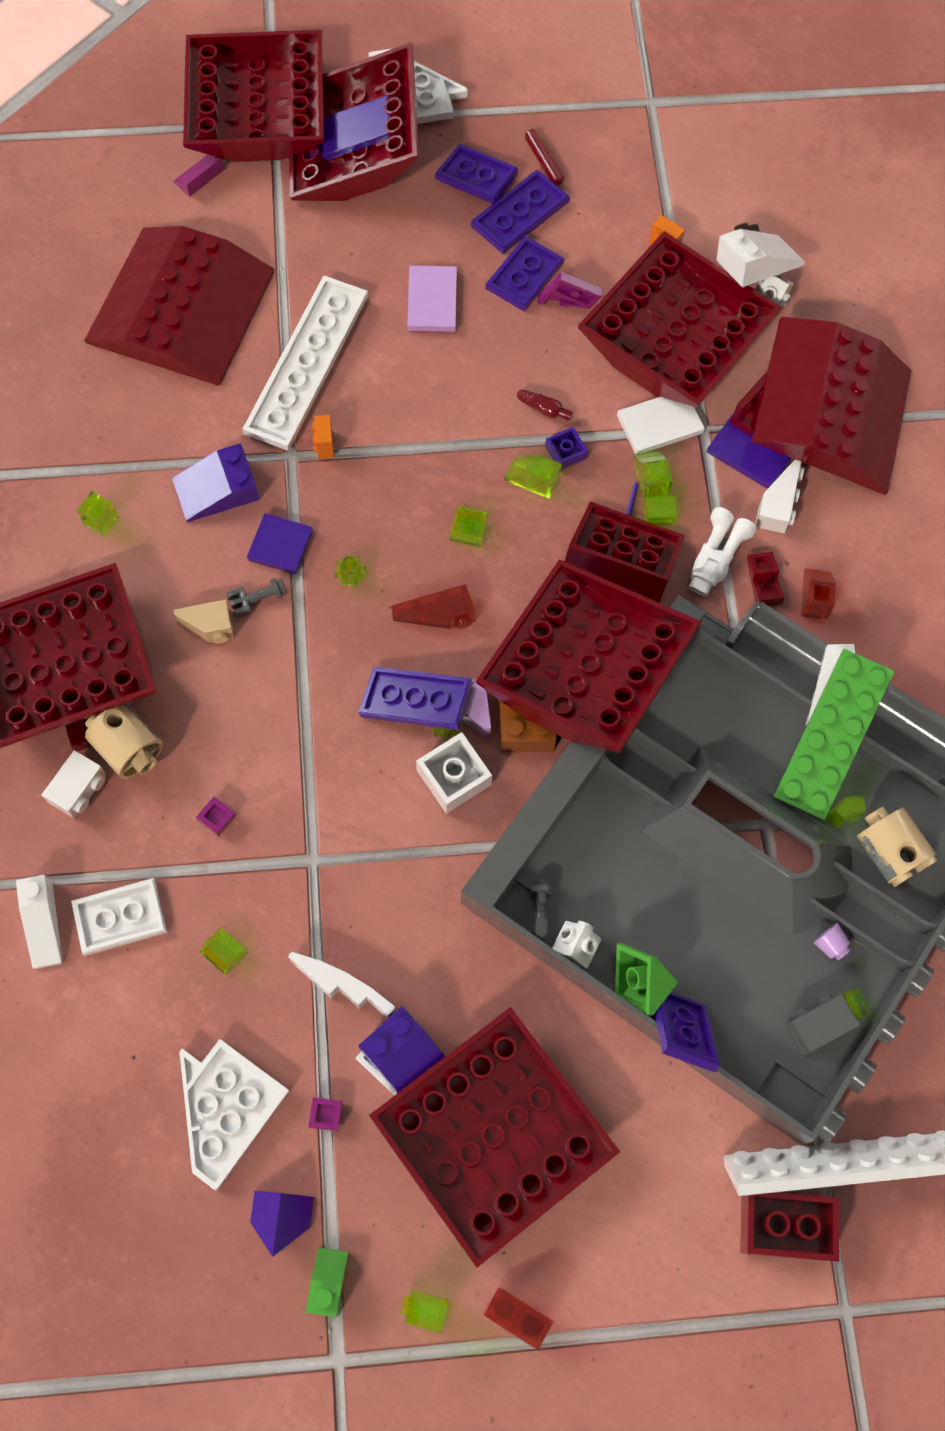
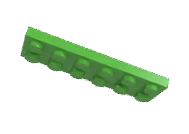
[773,648,895,820]

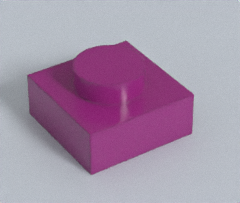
[196,796,236,836]
[308,1097,343,1132]

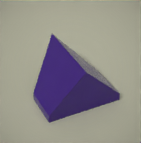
[250,1191,314,1257]

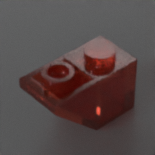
[801,568,836,620]
[483,1287,554,1351]

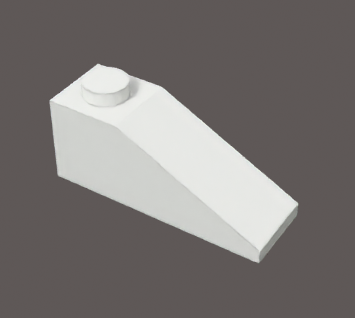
[16,875,63,969]

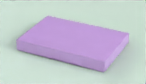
[407,265,457,332]

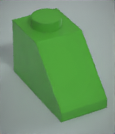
[306,1247,349,1317]

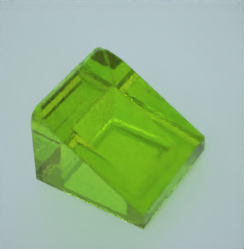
[842,988,870,1020]

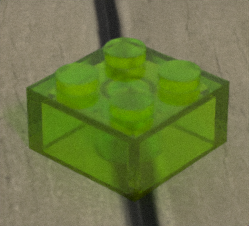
[450,506,488,547]

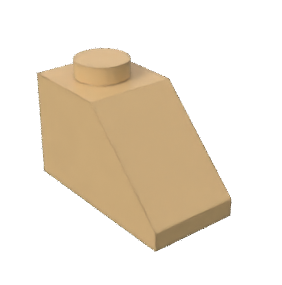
[174,599,234,644]

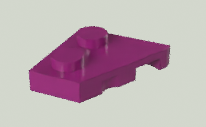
[537,271,603,309]

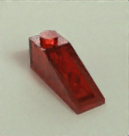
[391,584,476,629]

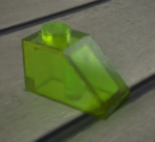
[633,450,673,500]
[504,455,562,499]
[401,1290,448,1333]

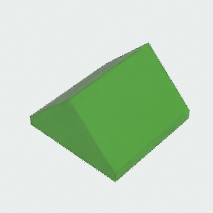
[615,943,678,1015]

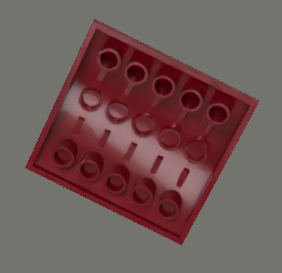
[183,29,324,162]
[289,42,419,201]
[84,226,274,386]
[578,231,782,408]
[751,317,912,495]
[476,559,701,753]
[0,563,157,748]
[369,1007,620,1268]

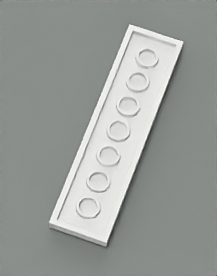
[242,276,368,451]
[724,1130,945,1196]

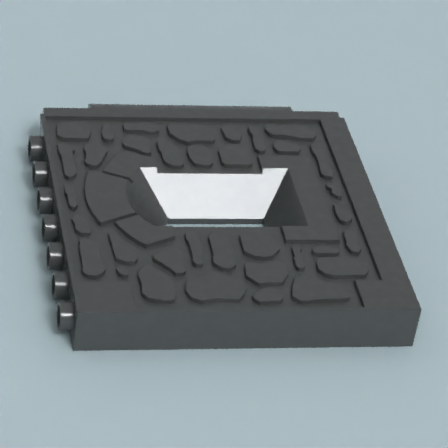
[461,595,945,1145]

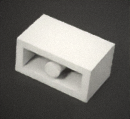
[42,750,107,819]

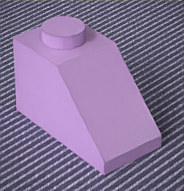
[462,679,491,738]

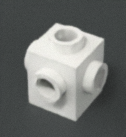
[755,275,794,308]
[552,921,602,969]

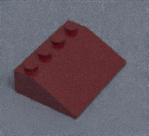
[565,501,685,603]

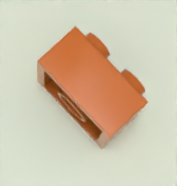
[649,215,685,245]
[312,415,334,459]

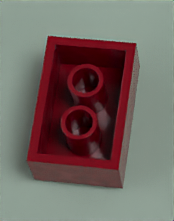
[740,1192,839,1262]

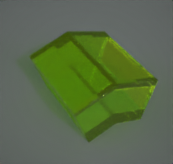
[643,494,678,525]
[826,796,866,829]
[199,927,248,975]

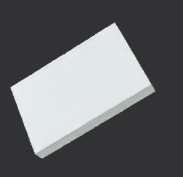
[617,397,705,455]
[71,878,168,956]

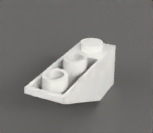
[755,459,804,533]

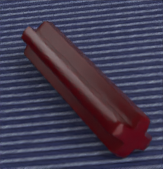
[525,128,564,186]

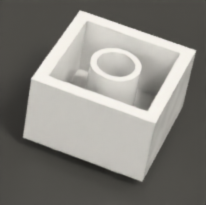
[416,732,492,814]

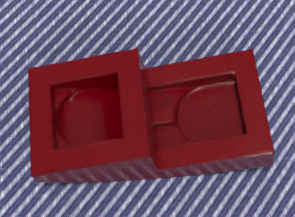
[747,552,784,606]

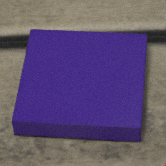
[247,513,313,574]

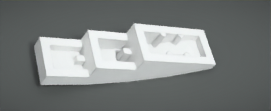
[288,952,396,1019]

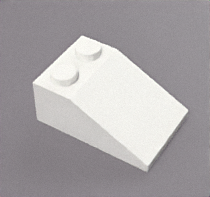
[717,229,805,287]

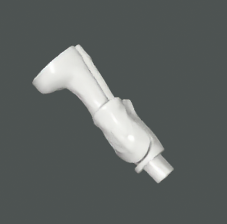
[688,507,757,597]

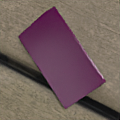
[173,154,224,197]

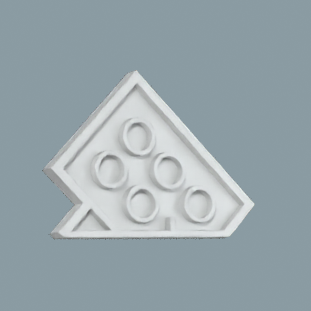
[369,49,467,124]
[179,1039,290,1191]

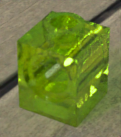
[76,491,119,536]

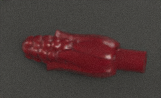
[517,389,573,421]

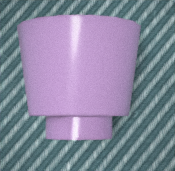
[813,923,851,961]

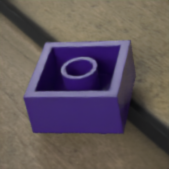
[545,427,588,471]

